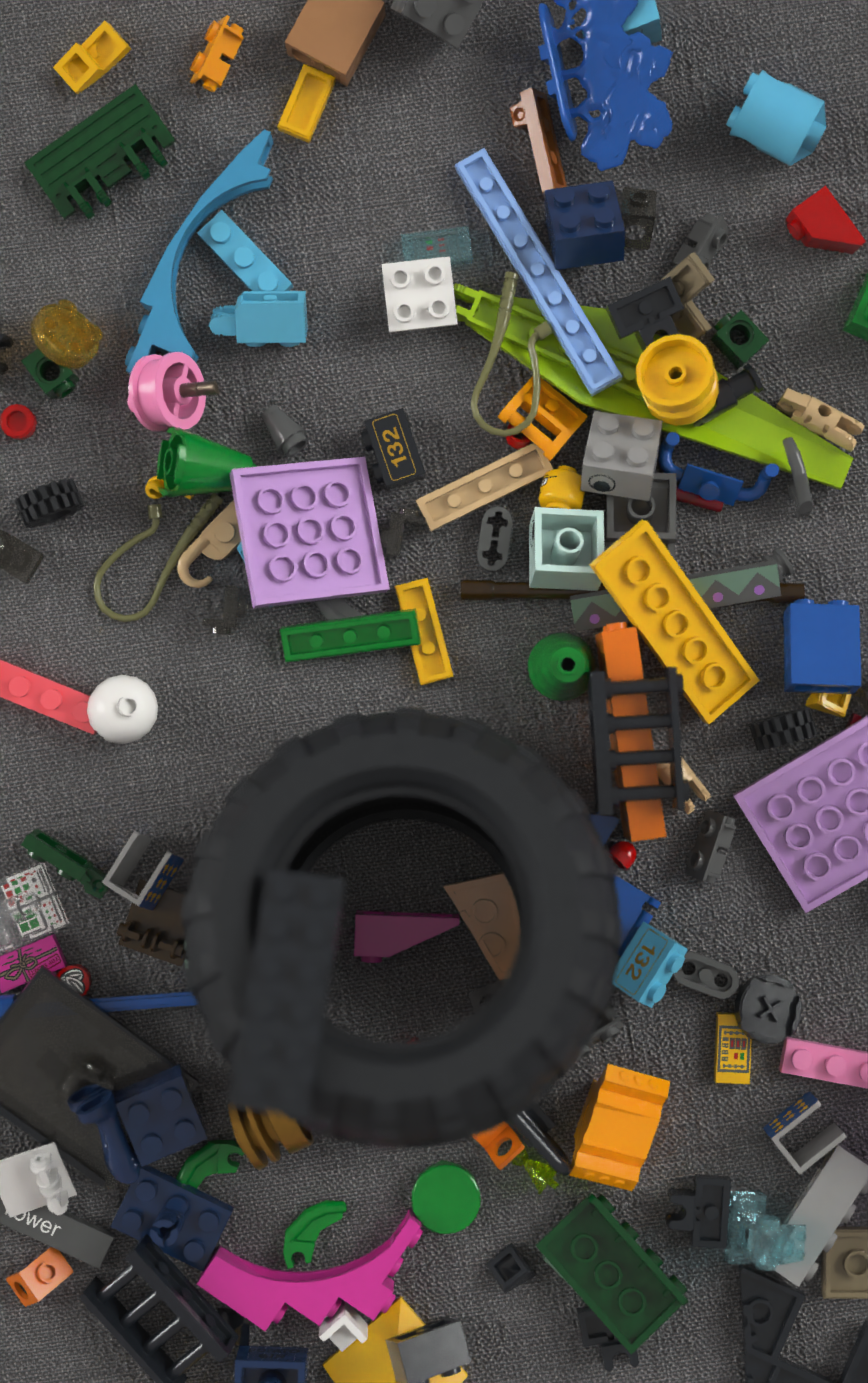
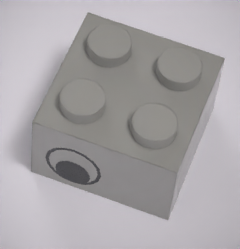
[581,411,663,501]

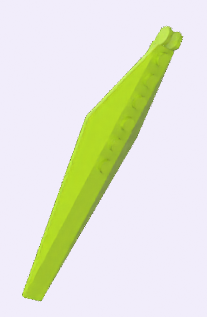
[453,283,854,490]

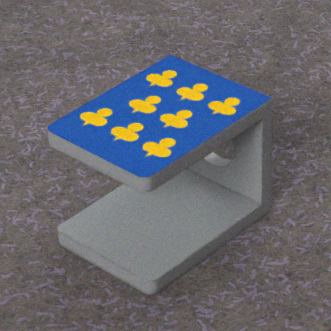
[102,831,184,911]
[763,1092,847,1175]

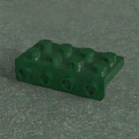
[535,1193,689,1355]

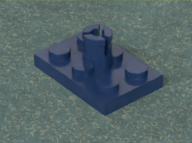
[110,1164,234,1271]

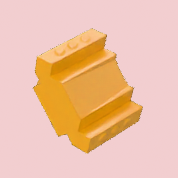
[569,1064,670,1191]

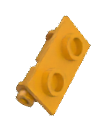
[190,15,244,92]

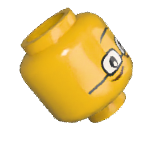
[538,465,585,509]

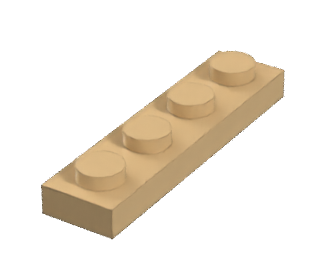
[416,443,553,532]

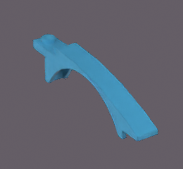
[125,129,274,375]

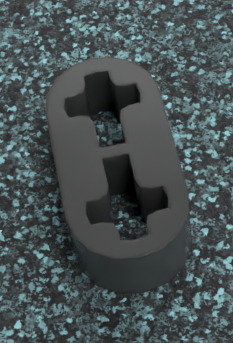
[477,506,513,572]

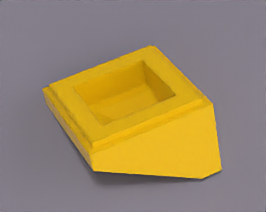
[805,693,852,718]

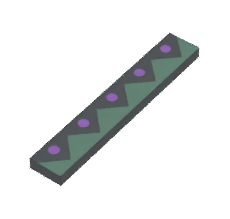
[570,560,781,632]

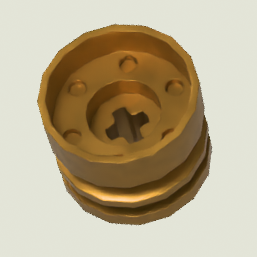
[228,1106,314,1170]

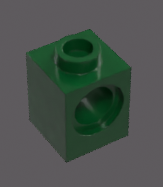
[711,310,769,370]
[21,340,80,400]

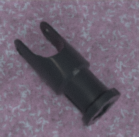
[693,364,764,427]

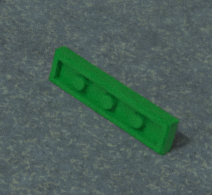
[280,608,421,663]

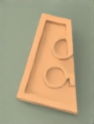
[443,872,520,980]

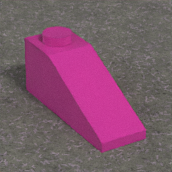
[354,911,460,963]

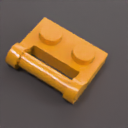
[497,376,588,461]

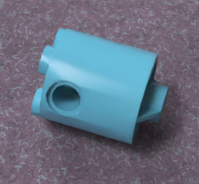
[726,70,826,166]

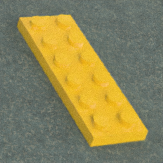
[589,520,760,725]

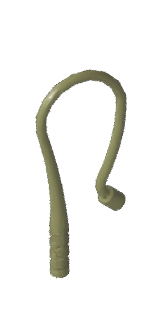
[470,272,553,437]
[93,493,224,622]

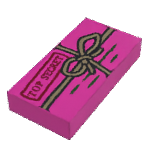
[0,934,68,993]

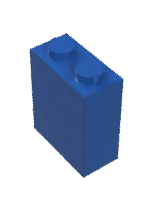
[783,599,861,694]

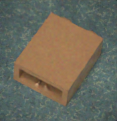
[285,0,386,87]

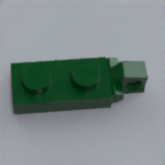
[21,829,109,899]

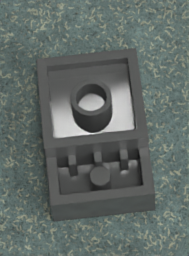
[604,473,676,559]

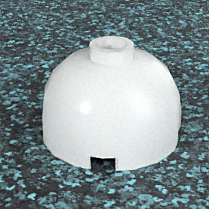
[87,675,158,744]

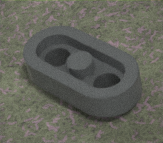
[673,950,739,999]

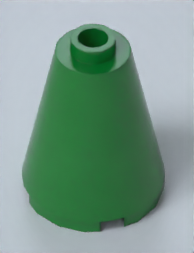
[157,427,256,497]
[528,633,596,701]

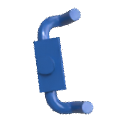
[658,432,779,506]

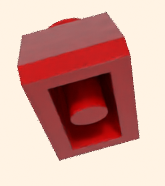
[786,186,866,254]

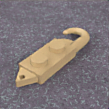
[177,500,241,588]

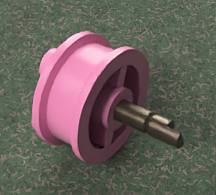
[127,352,220,432]

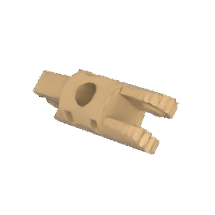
[776,388,865,451]

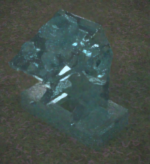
[724,1191,806,1271]

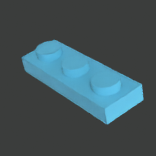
[197,210,293,291]

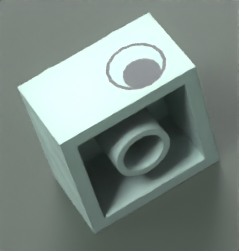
[529,507,605,591]

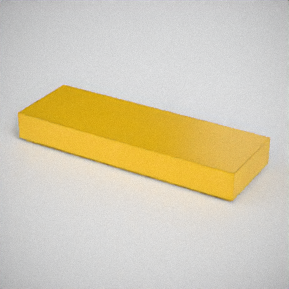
[395,577,454,685]

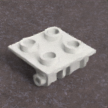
[381,256,458,333]
[0,1142,77,1218]

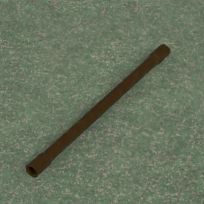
[461,580,805,603]

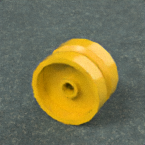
[636,334,719,426]

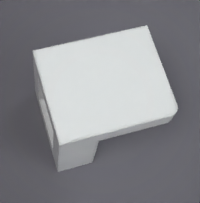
[319,1300,368,1352]

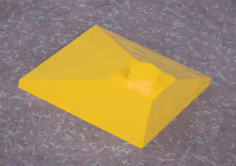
[323,1296,468,1383]

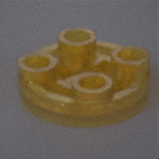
[31,299,103,368]

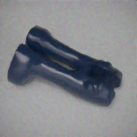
[67,1083,141,1184]

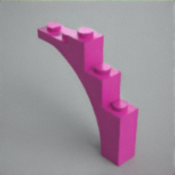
[196,1209,423,1331]

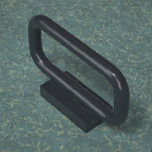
[506,1102,572,1176]

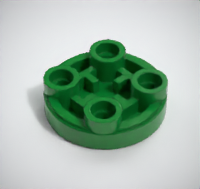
[412,1160,481,1234]

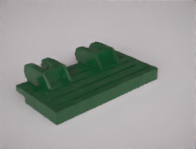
[24,84,176,220]

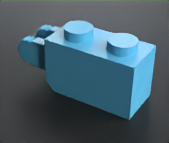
[208,291,308,347]

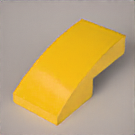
[53,20,132,94]

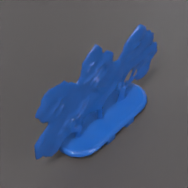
[538,0,673,171]

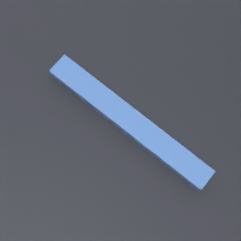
[455,148,622,397]

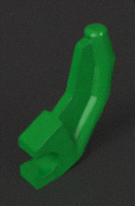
[176,1140,244,1189]
[283,1200,347,1269]

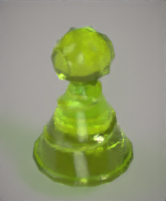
[512,1149,559,1195]

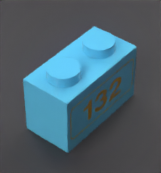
[613,921,688,1008]

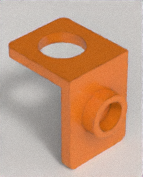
[472,1122,525,1170]
[6,1247,73,1307]

